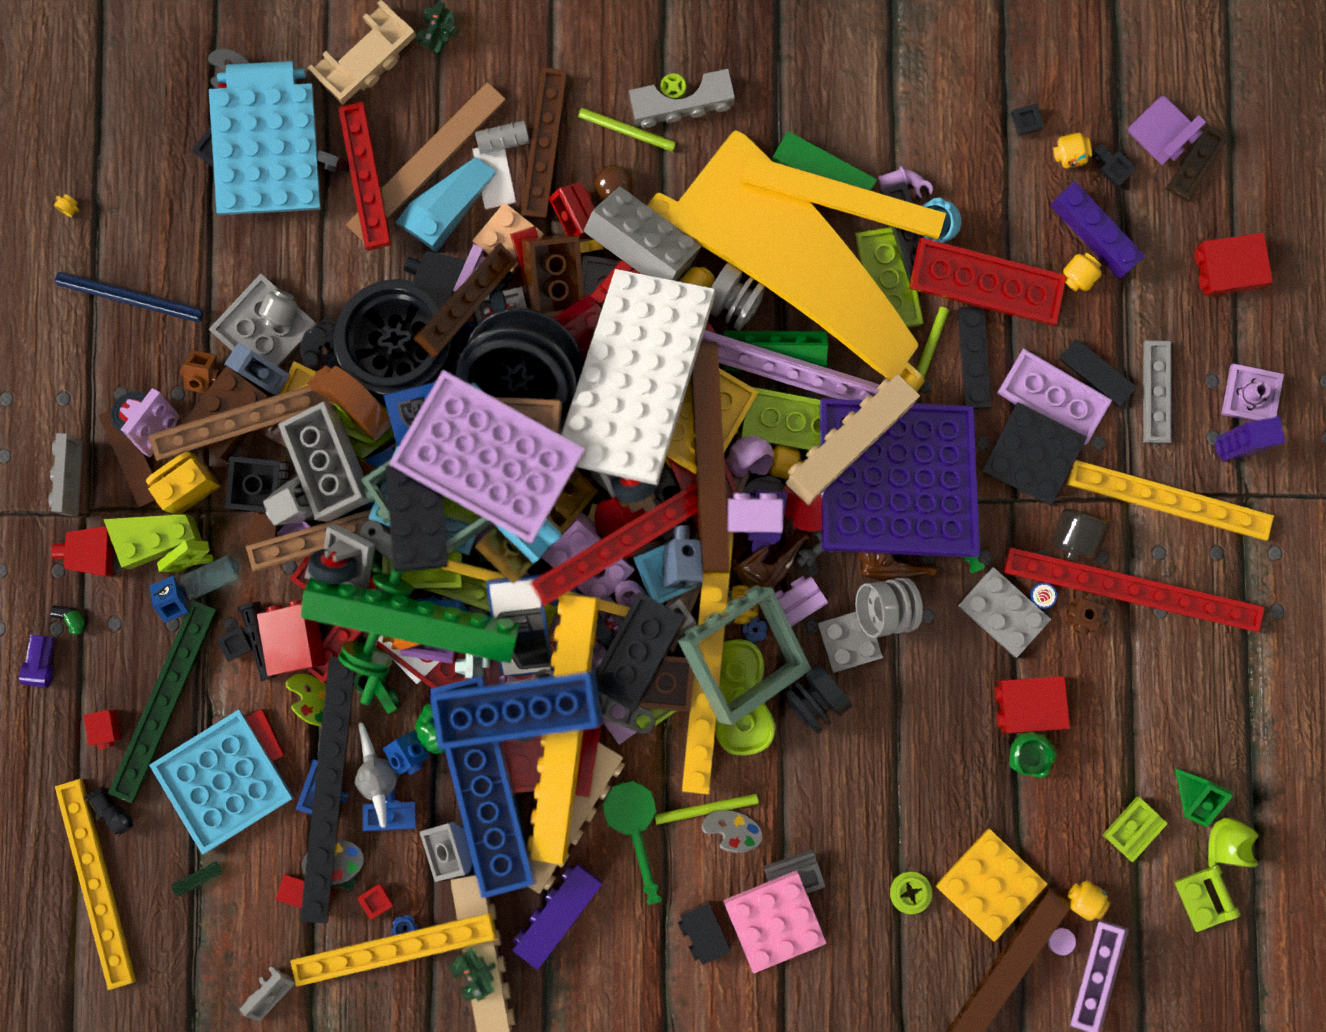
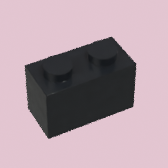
[678,900,731,965]

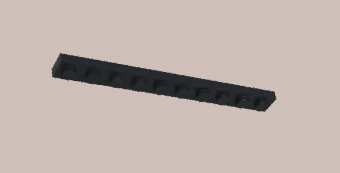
[300,657,356,924]

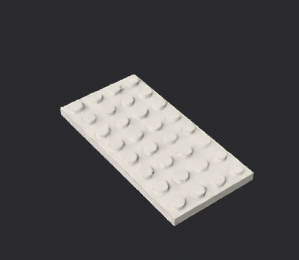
[561,269,716,485]

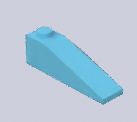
[395,157,496,253]

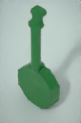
[602,780,661,905]

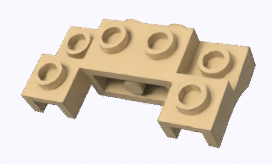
[308,0,416,104]

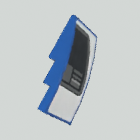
[486,574,554,677]

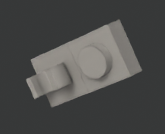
[239,966,295,1022]

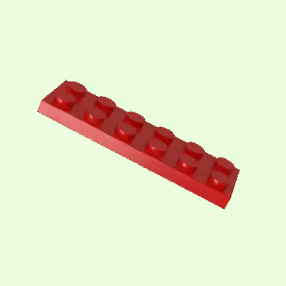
[909,238,1066,326]

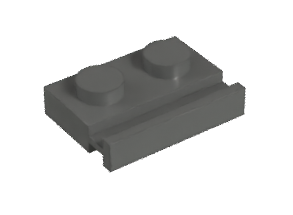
[763,849,825,894]

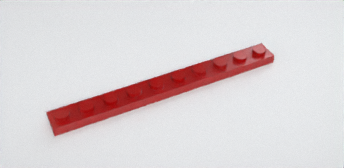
[1003,548,1264,633]

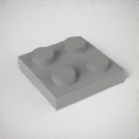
[817,612,883,673]

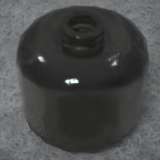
[1052,508,1109,561]

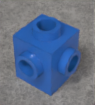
[383,730,430,776]

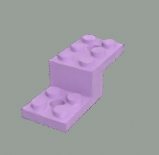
[541,511,635,601]

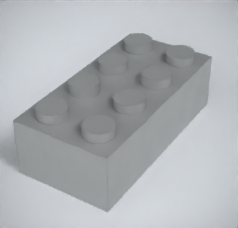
[584,186,701,281]
[278,402,371,522]

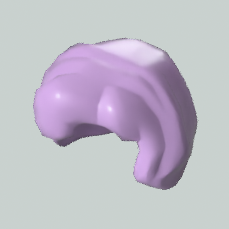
[726,435,773,478]

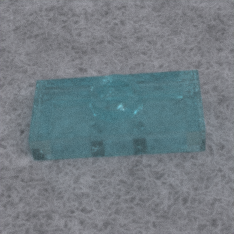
[180,555,239,601]

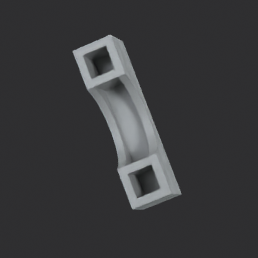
[629,69,735,128]

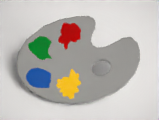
[702,810,762,853]

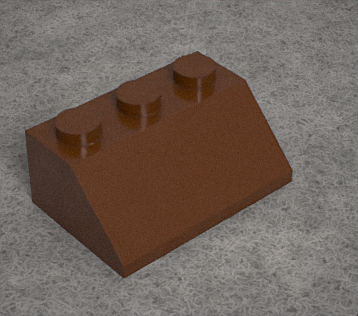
[521,236,584,317]

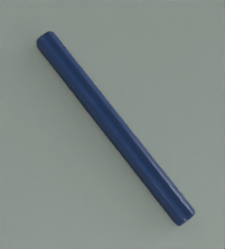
[55,271,204,323]

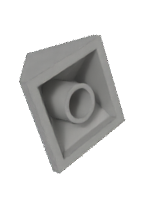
[420,822,474,882]

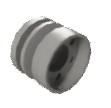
[710,262,766,331]
[855,577,923,638]

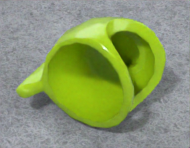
[1208,818,1259,867]

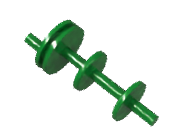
[339,569,414,705]

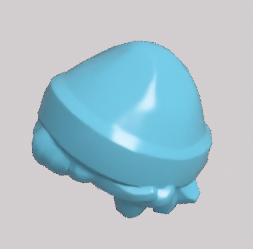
[923,198,961,243]

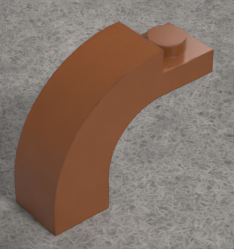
[307,366,392,441]

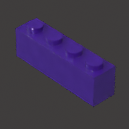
[1050,181,1145,279]
[1215,416,1285,462]
[513,863,603,970]

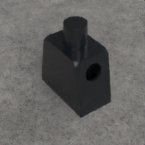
[403,251,466,304]

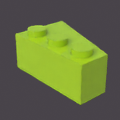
[103,514,202,570]

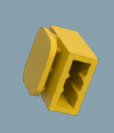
[146,451,221,515]

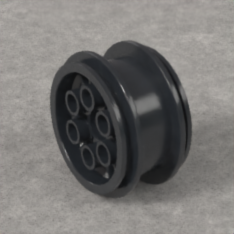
[334,279,460,404]
[456,308,583,421]

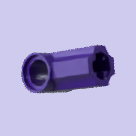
[19,635,55,688]

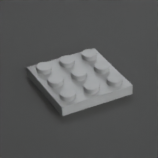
[208,273,317,368]

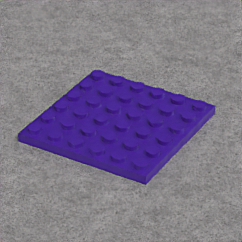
[819,398,980,557]

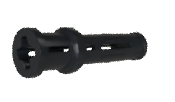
[237,601,277,682]

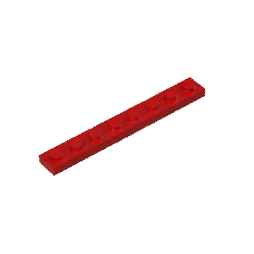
[530,483,698,607]

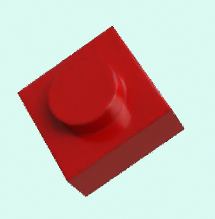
[357,883,394,920]

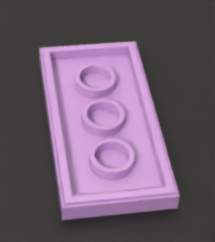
[997,349,1112,445]

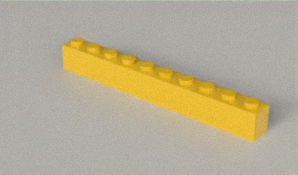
[682,531,734,794]
[528,593,600,865]

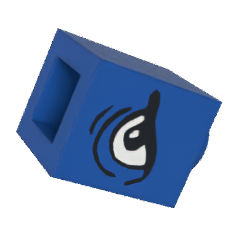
[150,575,189,623]

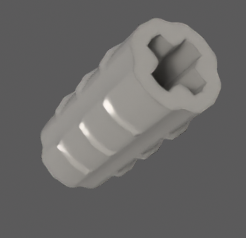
[475,121,529,154]

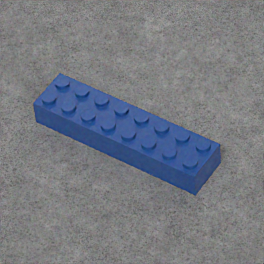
[430,676,537,898]

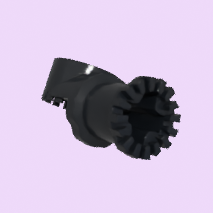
[84,786,133,836]

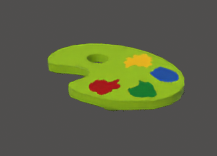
[286,674,326,726]

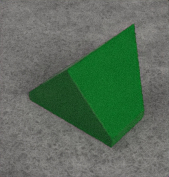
[1175,768,1233,827]

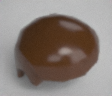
[594,165,633,201]

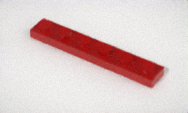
[338,101,392,251]

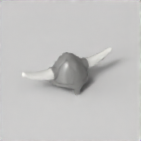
[354,722,400,828]

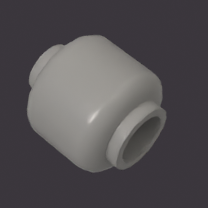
[259,289,297,329]

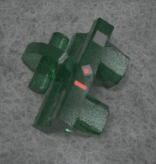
[415,1,460,55]
[449,948,497,1002]

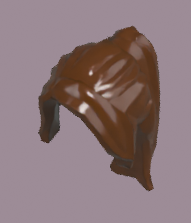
[731,528,810,589]
[858,552,939,581]

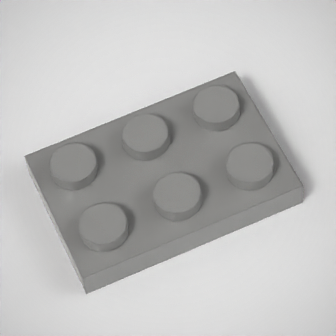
[49,433,83,517]
[957,567,1051,658]

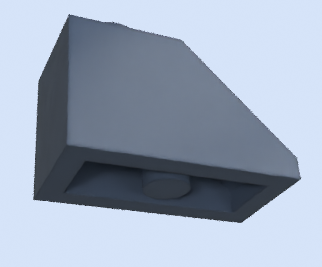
[225,342,290,396]

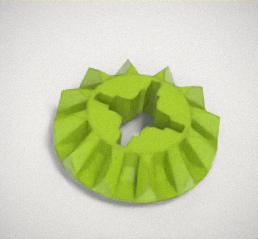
[890,872,932,914]

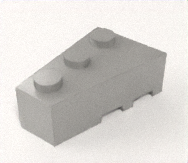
[263,473,315,526]

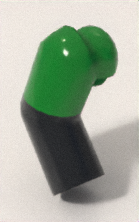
[50,605,85,635]

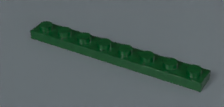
[108,600,218,803]

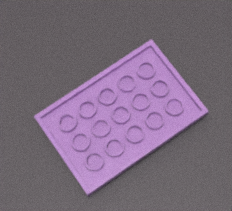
[389,370,585,544]

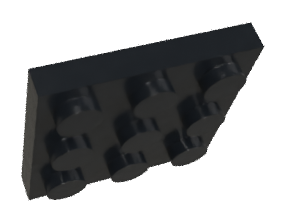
[981,402,1087,506]

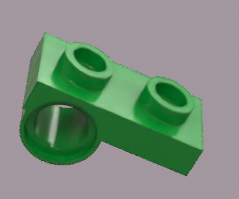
[354,673,401,714]

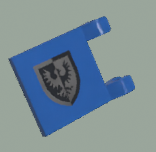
[384,381,437,446]

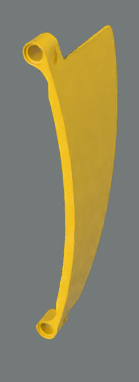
[647,131,925,392]

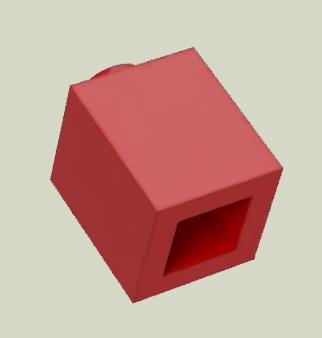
[83,710,122,750]

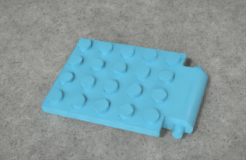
[209,61,321,215]

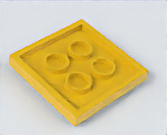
[935,828,1047,942]

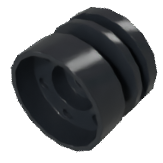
[784,664,853,734]

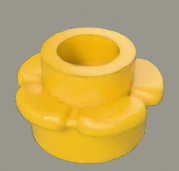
[54,194,79,217]

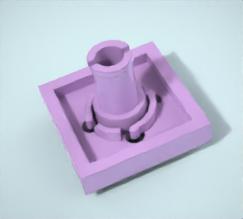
[1221,364,1284,421]

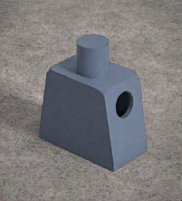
[663,526,703,589]

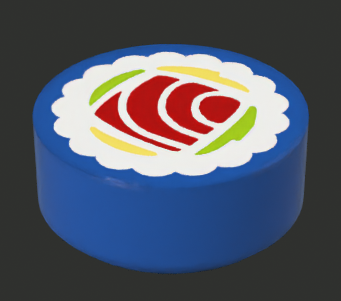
[1029,583,1057,609]

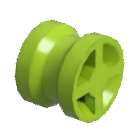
[661,73,686,99]

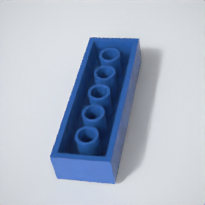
[431,670,603,749]

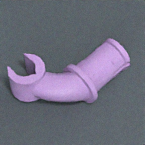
[878,166,933,199]

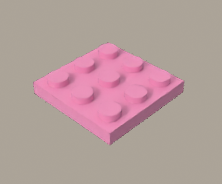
[724,870,826,974]

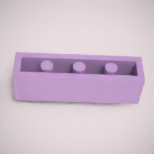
[1071,920,1129,1032]

